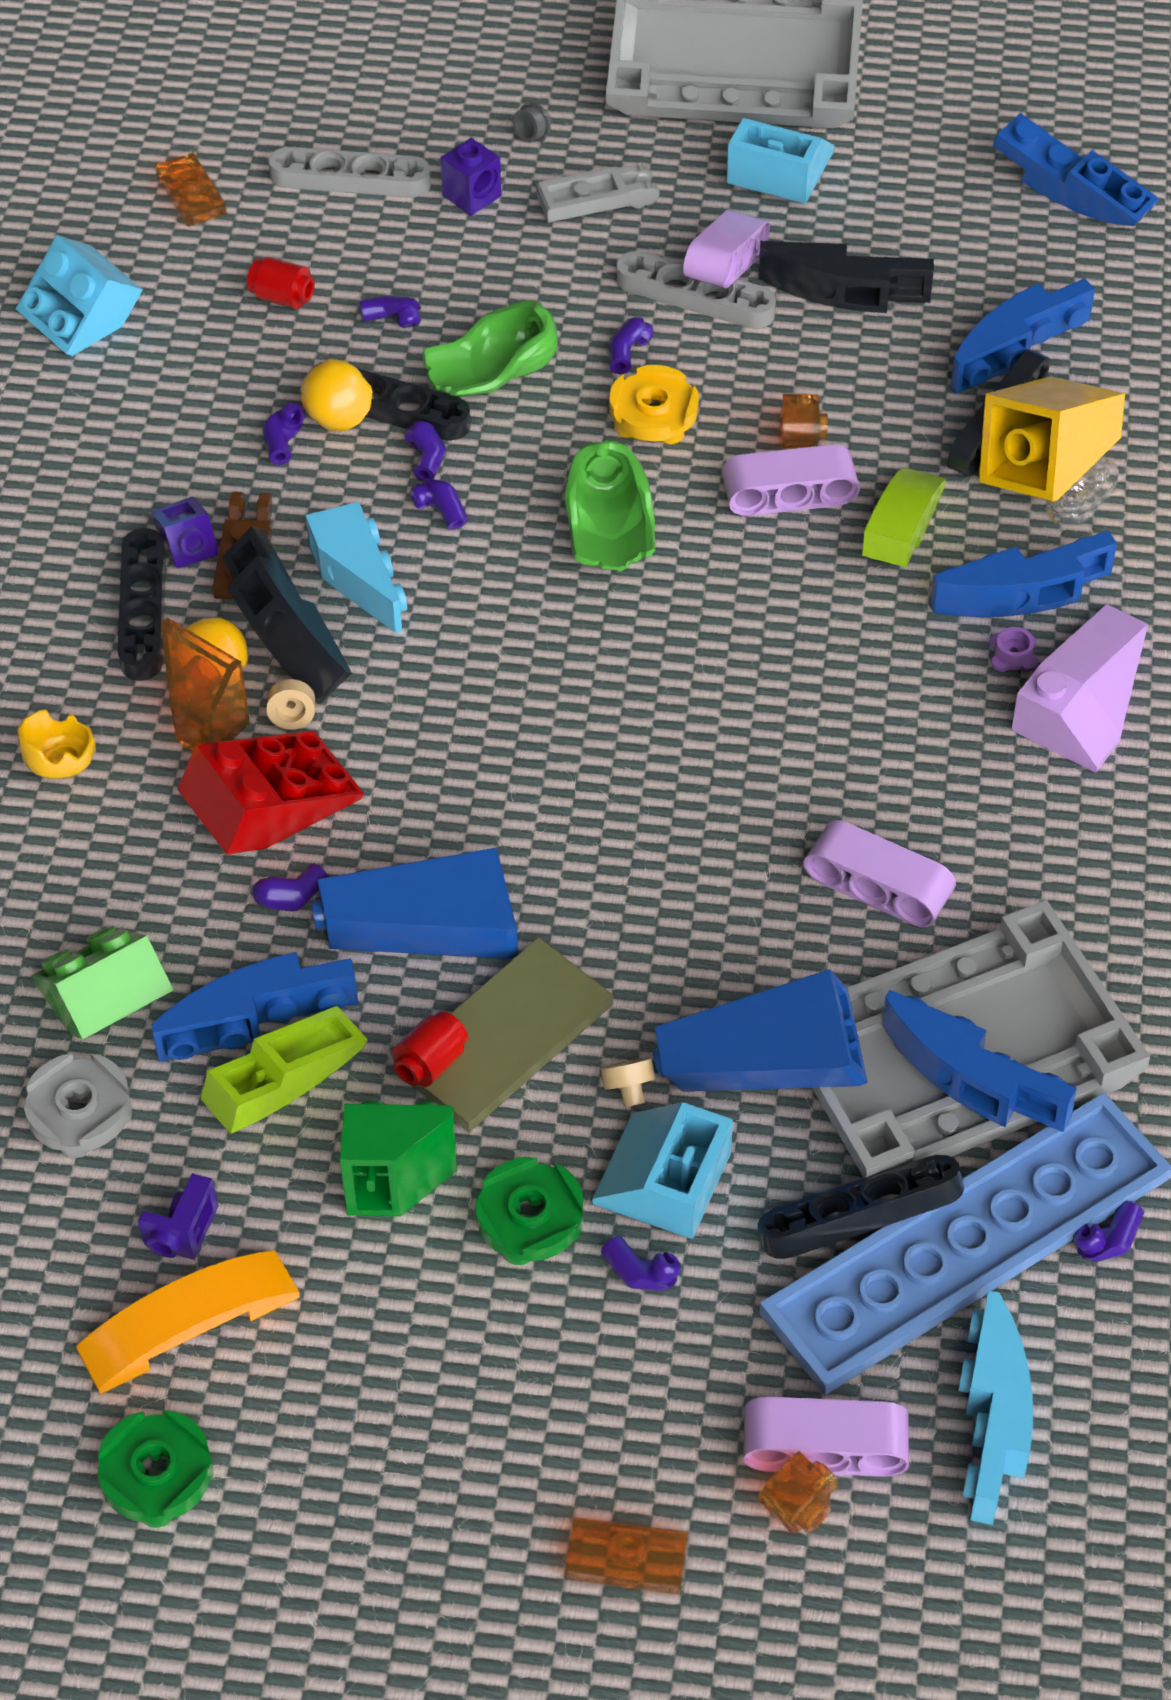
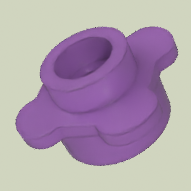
[989,627,1039,672]

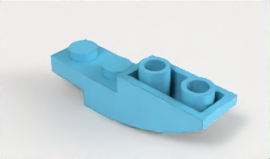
[958,1290,1033,1525]

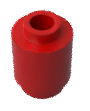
[247,257,315,309]
[392,1011,468,1087]

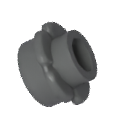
[513,102,551,142]

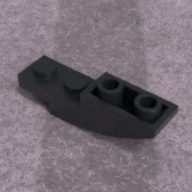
[758,241,934,313]
[222,526,352,704]

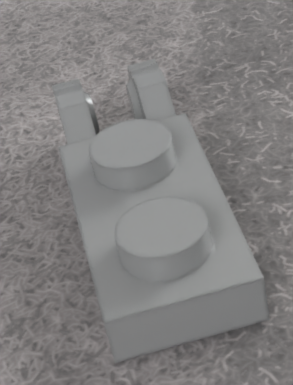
[536,164,660,223]

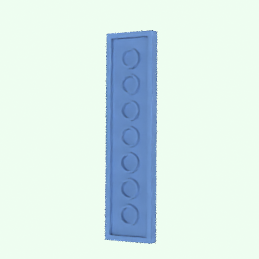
[759,1092,1171,1396]

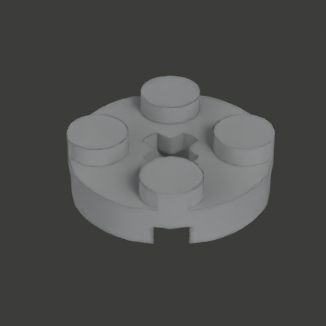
[24,1053,132,1158]

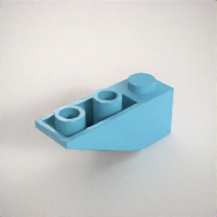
[306,501,407,633]

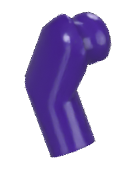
[359,295,422,328]
[609,317,654,374]
[410,478,469,530]
[252,863,328,912]
[601,1236,681,1292]

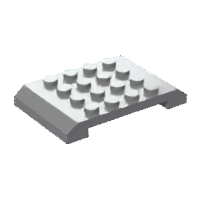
[606,0,863,128]
[812,900,1150,1178]

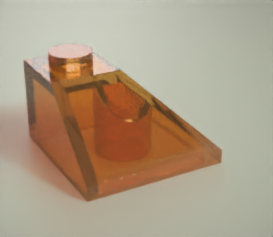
[161,618,250,751]

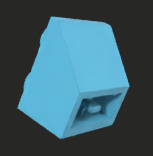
[727,118,834,204]
[16,235,143,356]
[592,1102,733,1239]

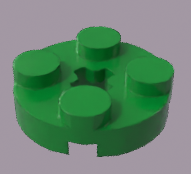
[475,1157,584,1265]
[97,1410,214,1528]

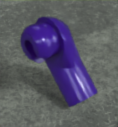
[262,403,305,465]
[404,421,446,481]
[1074,1201,1144,1262]

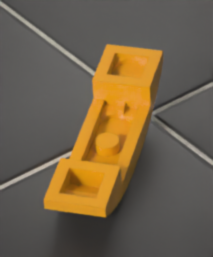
[76,1250,300,1395]

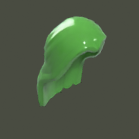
[422,300,558,397]
[564,440,655,572]

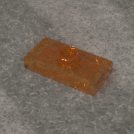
[155,152,227,227]
[565,1517,688,1595]

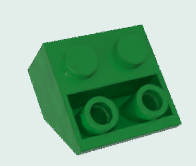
[340,1101,458,1217]

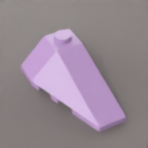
[1012,604,1148,773]

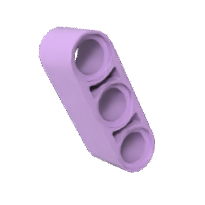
[683,209,770,289]
[722,445,860,516]
[803,820,956,927]
[743,1397,909,1477]

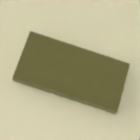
[395,937,613,1133]

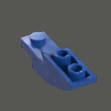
[992,113,1160,227]
[951,278,1095,394]
[930,530,1117,617]
[151,952,358,1062]
[883,990,1077,1132]

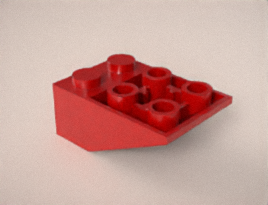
[177,730,364,855]

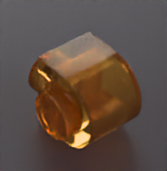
[779,394,828,449]
[758,1451,839,1534]

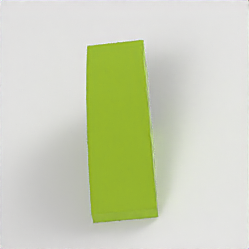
[862,467,946,568]
[201,1006,368,1134]

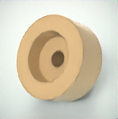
[266,679,315,730]
[600,1058,656,1107]

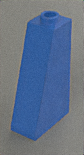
[311,847,518,959]
[653,969,868,1092]

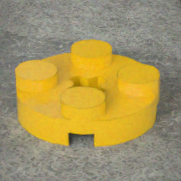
[609,365,699,444]

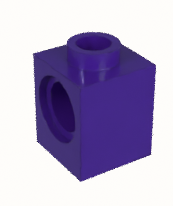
[440,137,502,216]

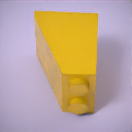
[979,376,1125,501]

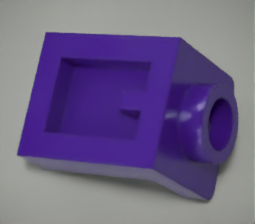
[151,496,219,568]
[138,1173,219,1260]

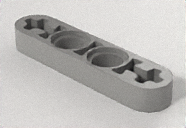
[269,147,431,197]
[617,251,776,329]

